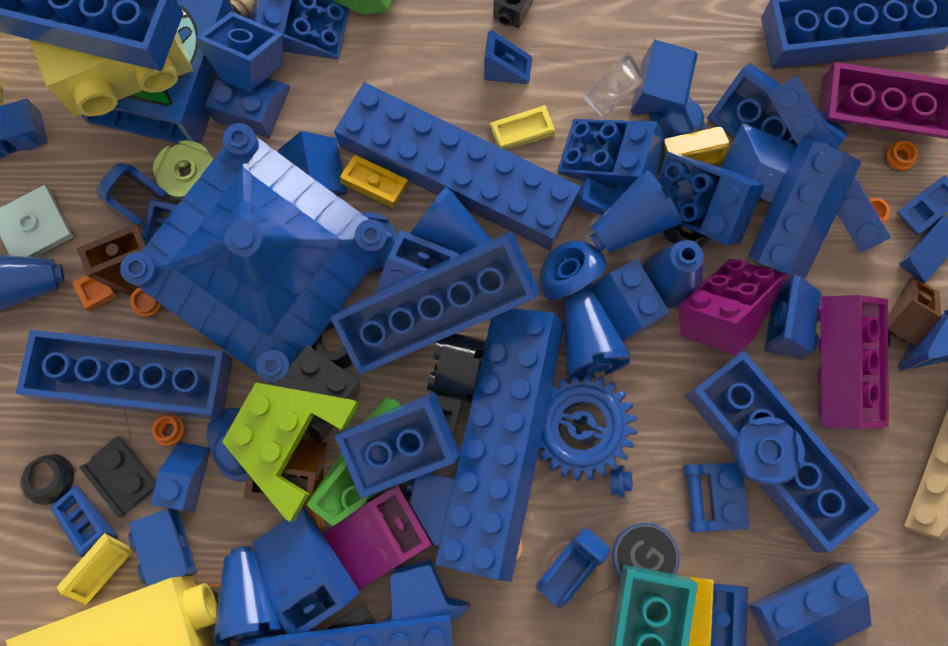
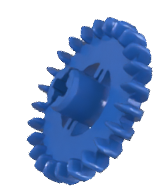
[539,374,638,481]

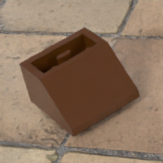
[243,439,328,507]

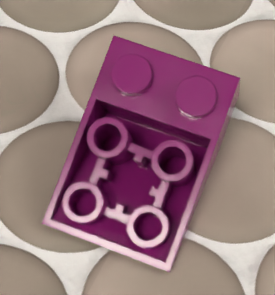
[679,258,787,356]
[322,485,433,590]

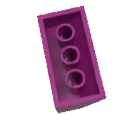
[819,62,948,139]
[818,295,889,429]

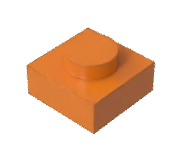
[72,275,118,312]

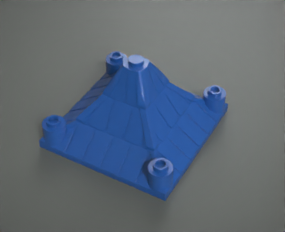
[120,123,393,385]

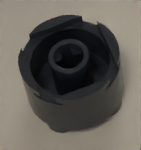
[427,333,486,403]

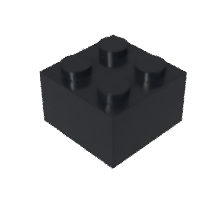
[273,345,360,443]

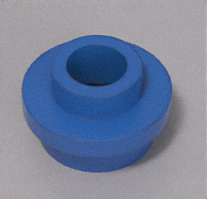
[610,465,633,498]

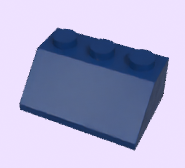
[748,562,872,646]

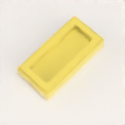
[490,105,556,151]
[57,533,132,605]

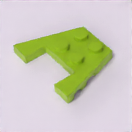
[222,382,360,522]

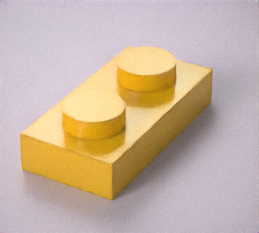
[340,155,408,209]

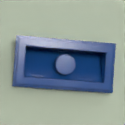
[899,215,948,283]
[711,583,748,646]

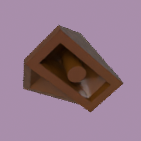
[77,224,146,297]

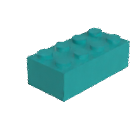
[609,564,698,646]

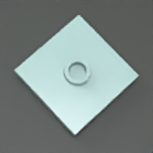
[0,185,74,257]

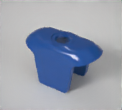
[96,163,167,227]
[381,559,471,623]

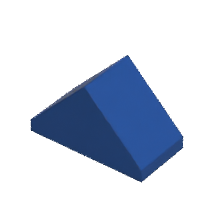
[484,30,532,84]

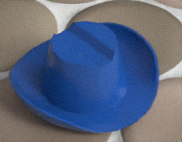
[539,241,606,300]

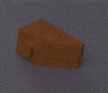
[888,276,941,346]

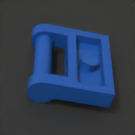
[683,462,750,532]

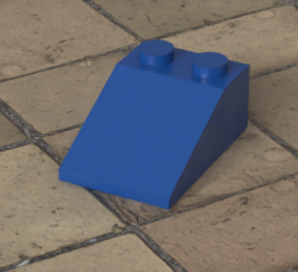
[334,392,460,499]

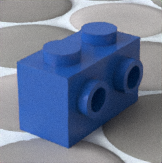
[128,508,197,587]

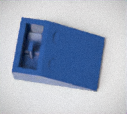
[251,0,349,59]
[557,119,666,189]
[657,152,765,245]
[375,230,459,293]
[252,506,360,634]

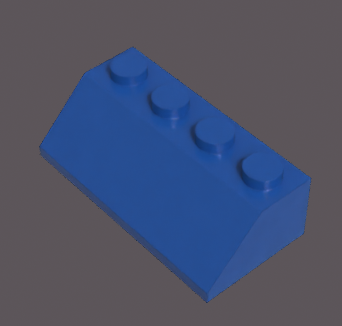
[707,63,849,146]
[748,138,862,278]

